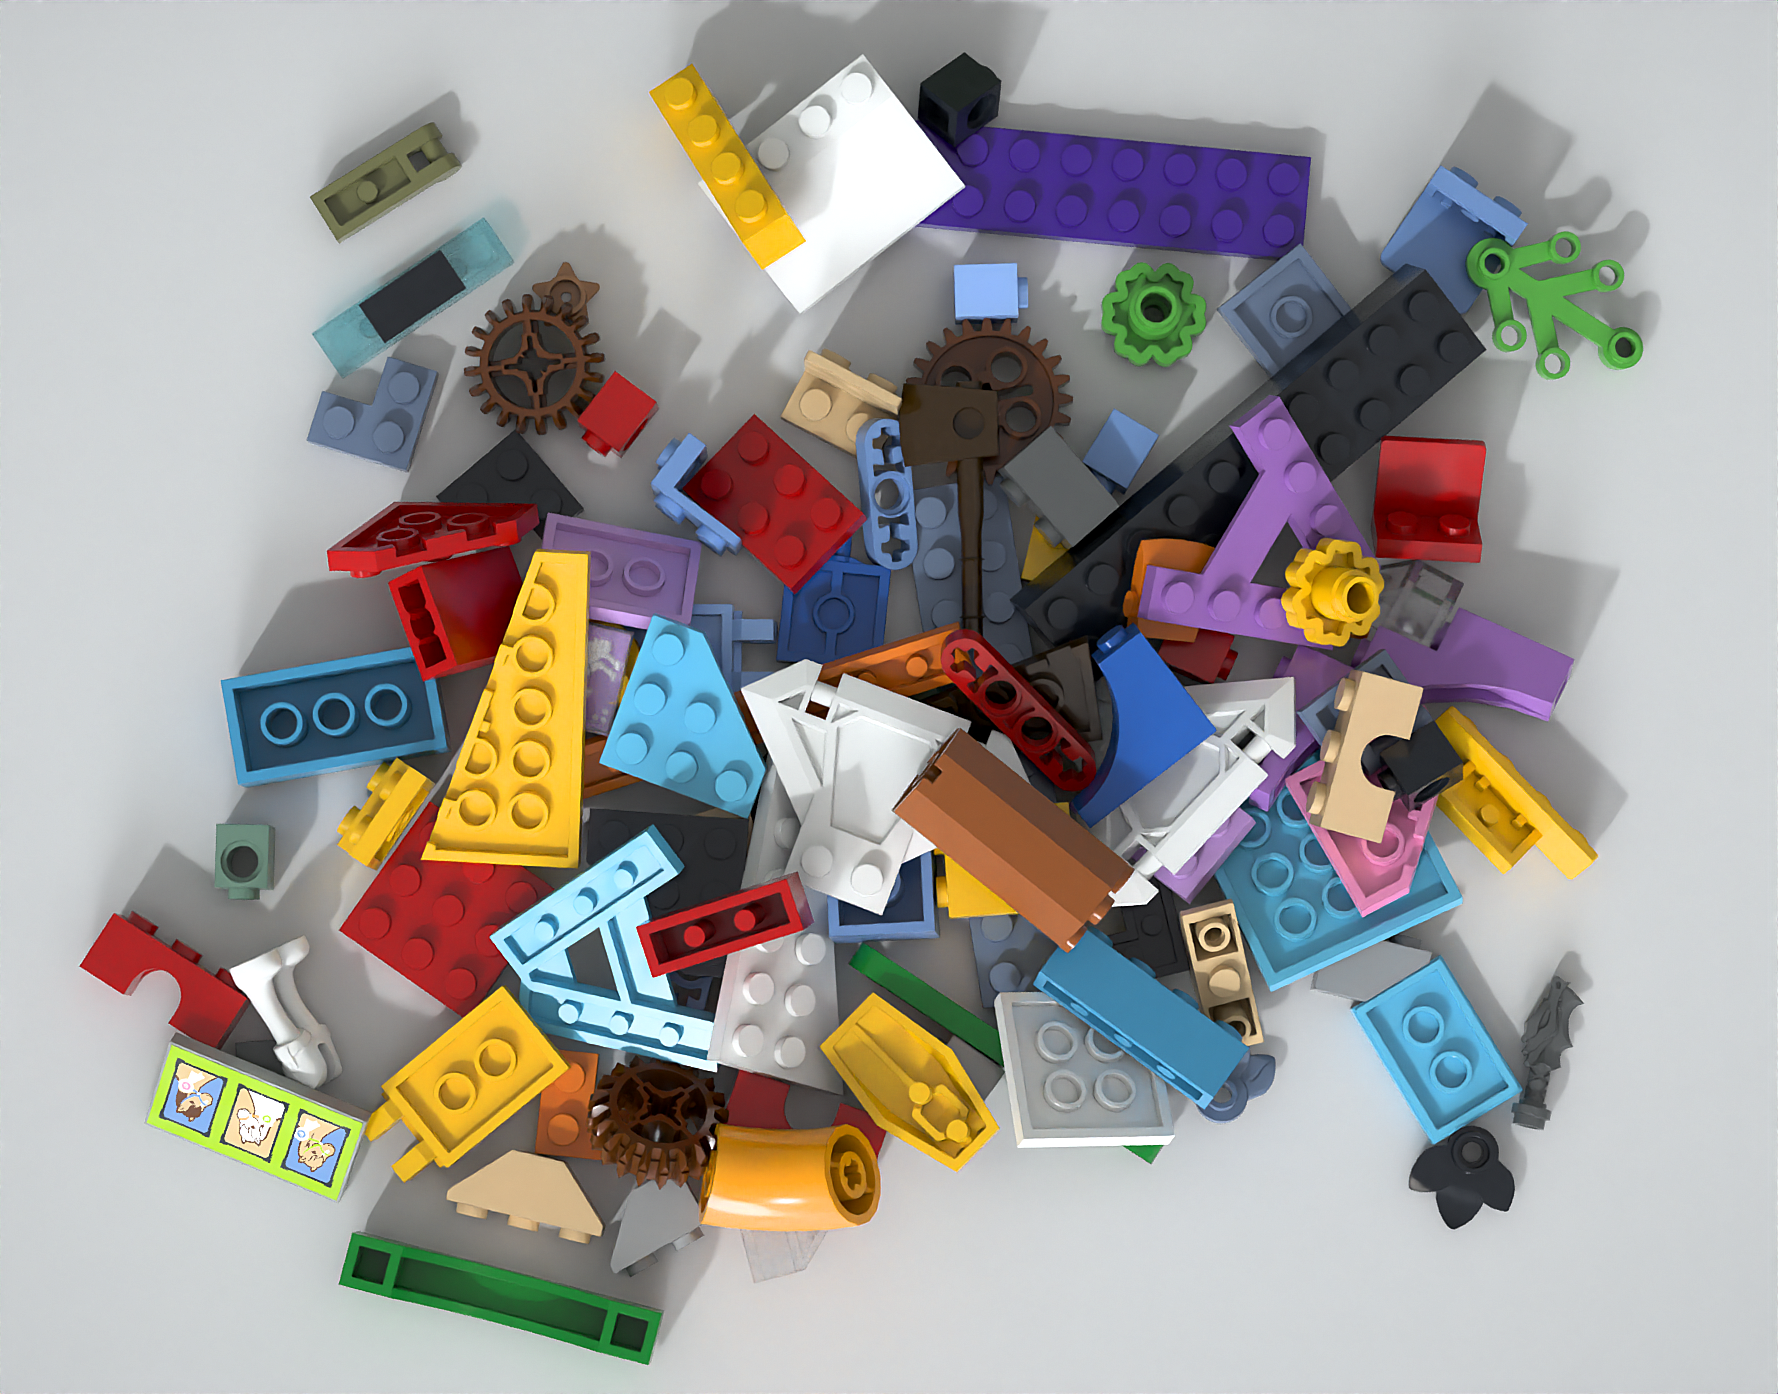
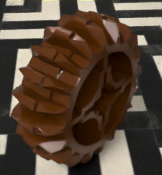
[464,294,606,435]
[586,1055,729,1190]

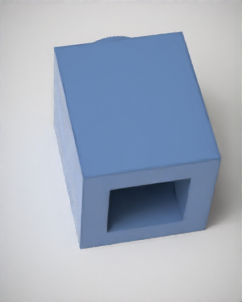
[1082,408,1159,495]

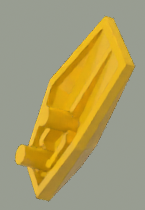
[819,992,1000,1173]

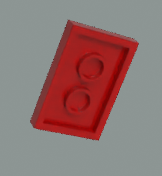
[682,414,867,594]

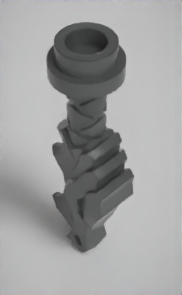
[1511,976,1584,1130]

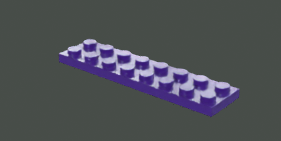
[915,120,1311,261]

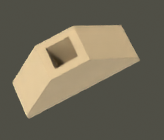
[1180,899,1264,1046]
[446,1149,606,1244]

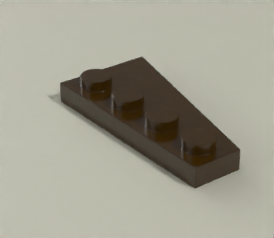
[918,635,1103,752]

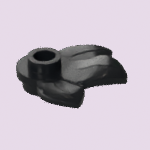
[1408,1126,1515,1229]

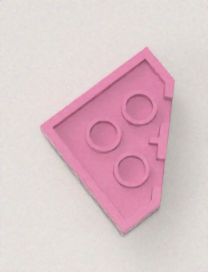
[1285,705,1438,918]

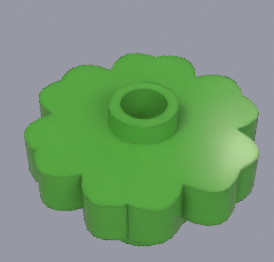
[1101,262,1206,367]

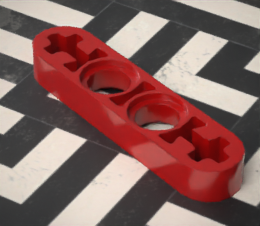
[941,629,1097,792]

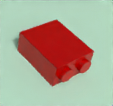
[388,546,523,682]

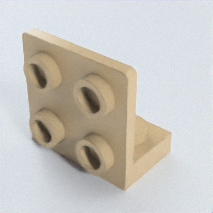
[780,349,902,466]

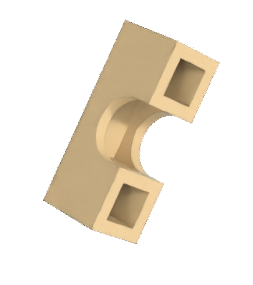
[1306,669,1424,844]

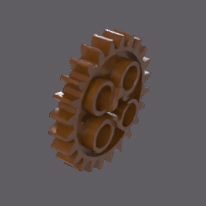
[906,318,1073,486]

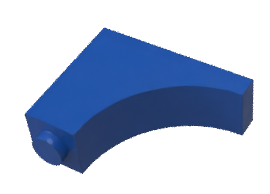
[1071,622,1217,828]

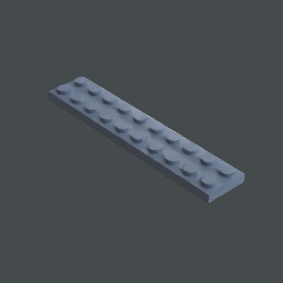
[912,476,1059,1008]

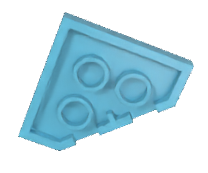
[599,613,768,819]

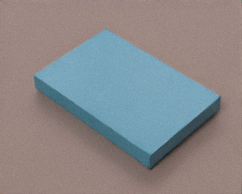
[1350,955,1523,1145]

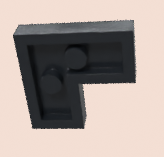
[436,429,584,540]
[1107,876,1190,979]

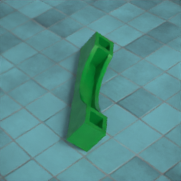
[338,1231,664,1365]

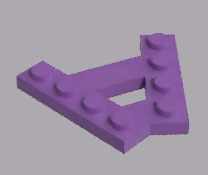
[1138,395,1381,650]

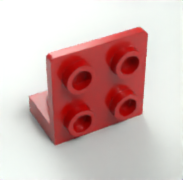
[1371,436,1486,563]

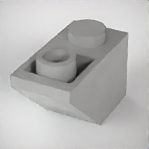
[1310,934,1432,1002]
[610,1179,704,1277]

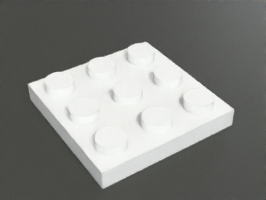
[994,992,1175,1148]

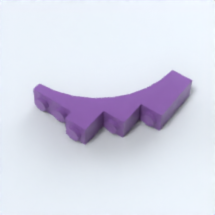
[1249,607,1575,812]

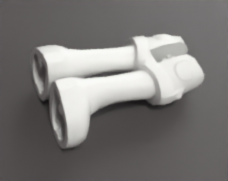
[229,935,343,1089]

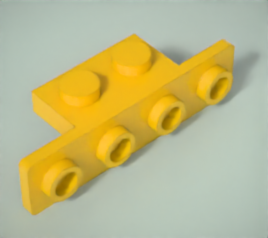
[1434,706,1598,879]

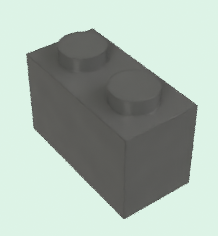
[998,426,1120,549]

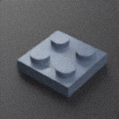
[1217,243,1351,378]

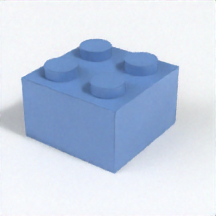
[827,850,940,944]

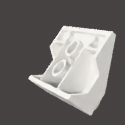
[698,54,966,315]

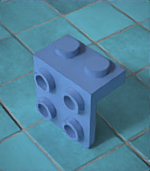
[1380,165,1528,315]
[651,433,742,556]

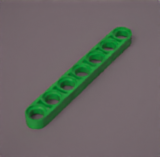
[848,942,1164,1165]

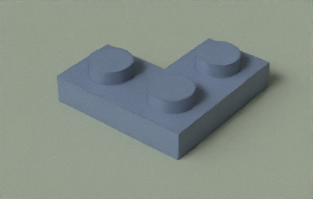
[307,357,439,473]

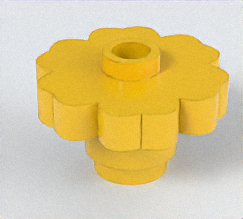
[1281,537,1384,647]

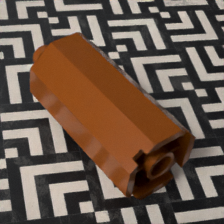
[891,728,1135,953]

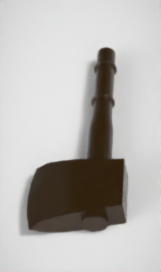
[899,381,1000,636]

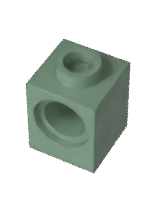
[214,824,275,900]

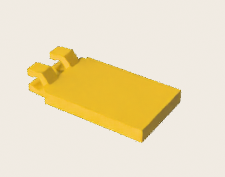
[365,985,572,1183]

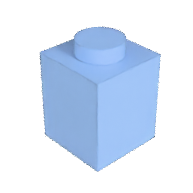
[953,263,1028,325]

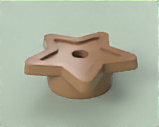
[532,262,600,327]

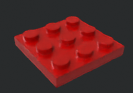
[339,802,555,1018]

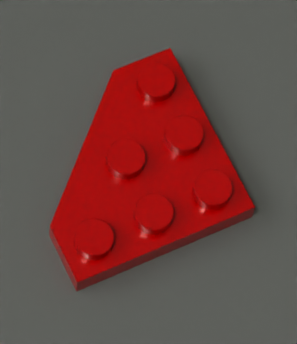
[327,502,539,578]

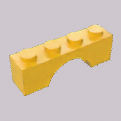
[649,64,806,270]

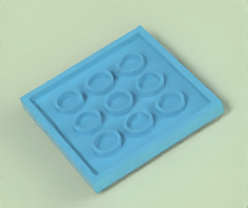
[1213,748,1463,992]

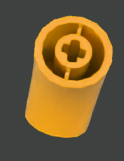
[699,1123,881,1231]

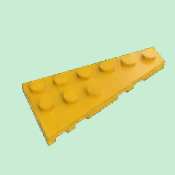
[421,549,591,869]

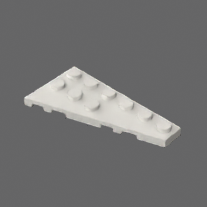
[707,752,844,1096]

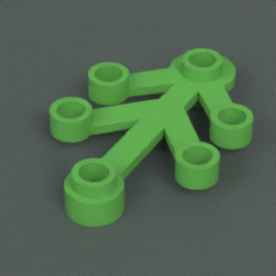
[1465,231,1643,380]

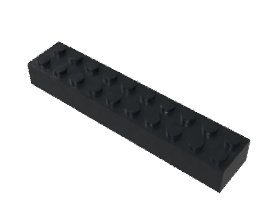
[1010,264,1487,682]

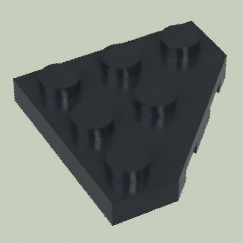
[586,808,749,978]

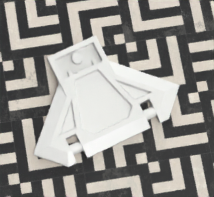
[740,659,1031,915]
[1056,676,1296,907]

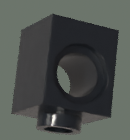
[917,52,1002,147]
[1377,720,1463,812]

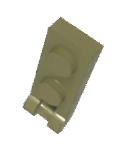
[310,122,462,244]

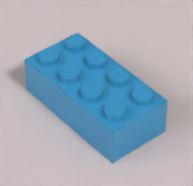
[221,647,452,788]

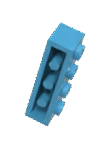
[1033,926,1249,1110]

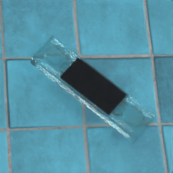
[312,217,515,379]

